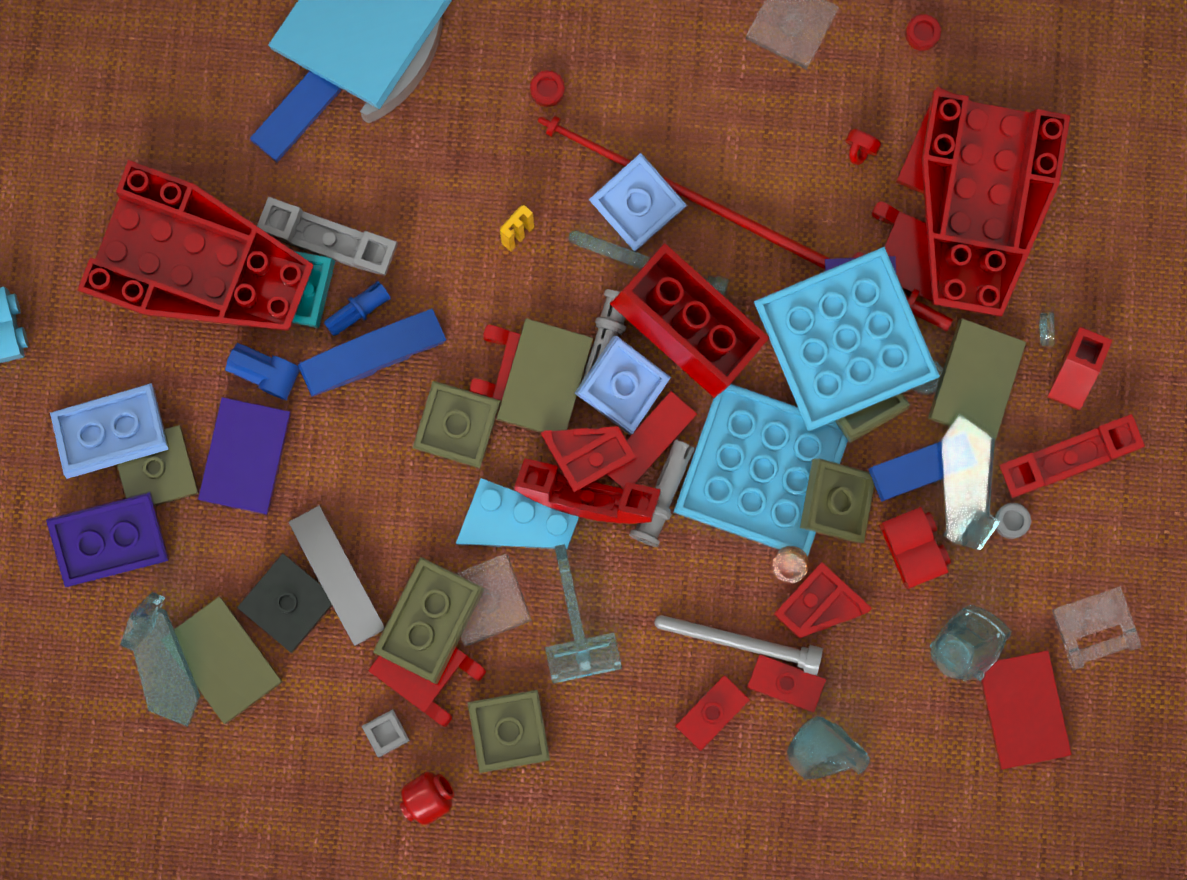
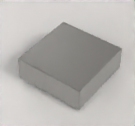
[361,709,410,758]

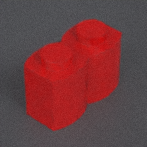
[879,507,951,590]

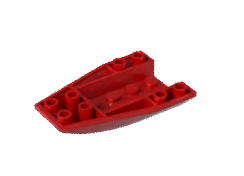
[922,90,1071,317]
[77,160,314,331]

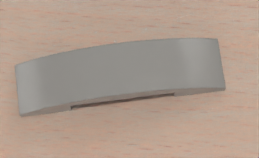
[360,15,443,124]
[257,197,398,276]
[289,505,385,646]

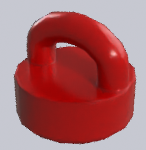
[845,129,882,165]

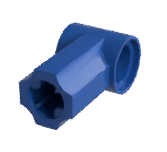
[225,343,300,400]

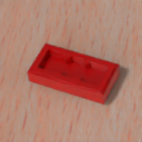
[747,654,826,713]
[675,675,750,751]

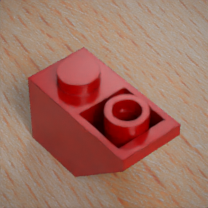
[1047,327,1113,411]

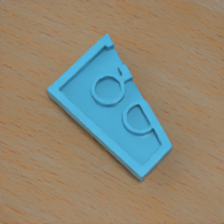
[456,478,579,549]

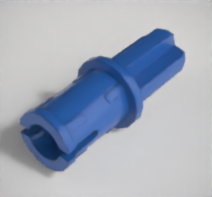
[324,281,391,336]

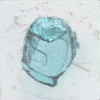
[930,604,1011,682]
[787,715,870,780]

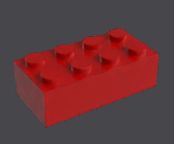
[610,243,770,398]

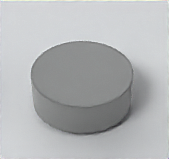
[994,503,1031,539]

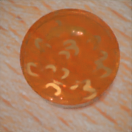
[772,546,809,583]

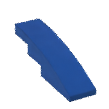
[298,308,446,397]

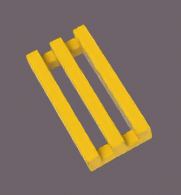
[500,205,534,252]

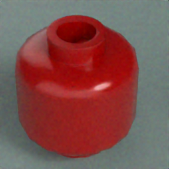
[400,772,455,825]

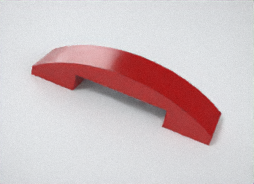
[999,414,1145,498]
[515,458,661,524]

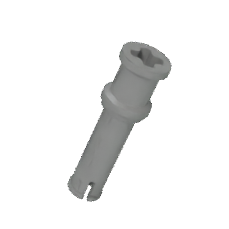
[581,289,626,382]
[629,440,695,547]

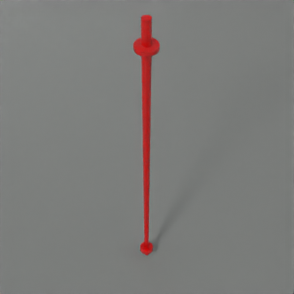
[538,116,953,331]

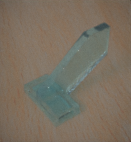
[941,414,1000,551]
[545,544,622,684]
[120,592,200,727]

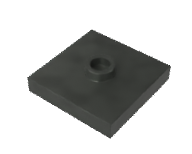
[237,554,332,653]

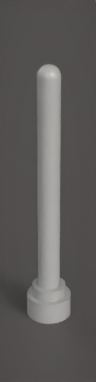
[654,615,824,676]

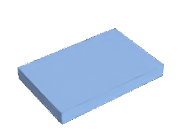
[50,383,169,479]

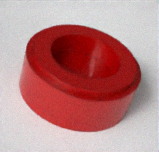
[905,14,941,51]
[530,70,565,107]

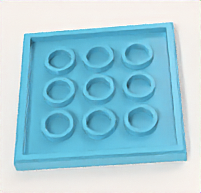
[268,0,452,109]
[754,247,940,432]
[673,384,848,559]

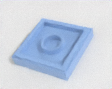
[589,153,688,252]
[575,336,671,434]

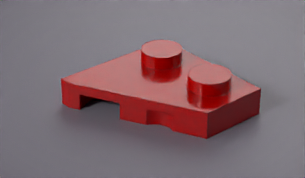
[541,426,636,493]
[773,562,872,639]

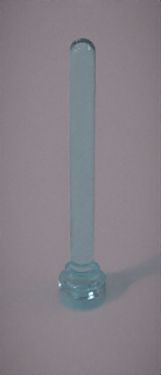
[568,230,730,297]

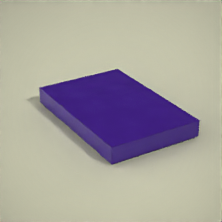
[198,397,291,515]
[46,492,169,587]

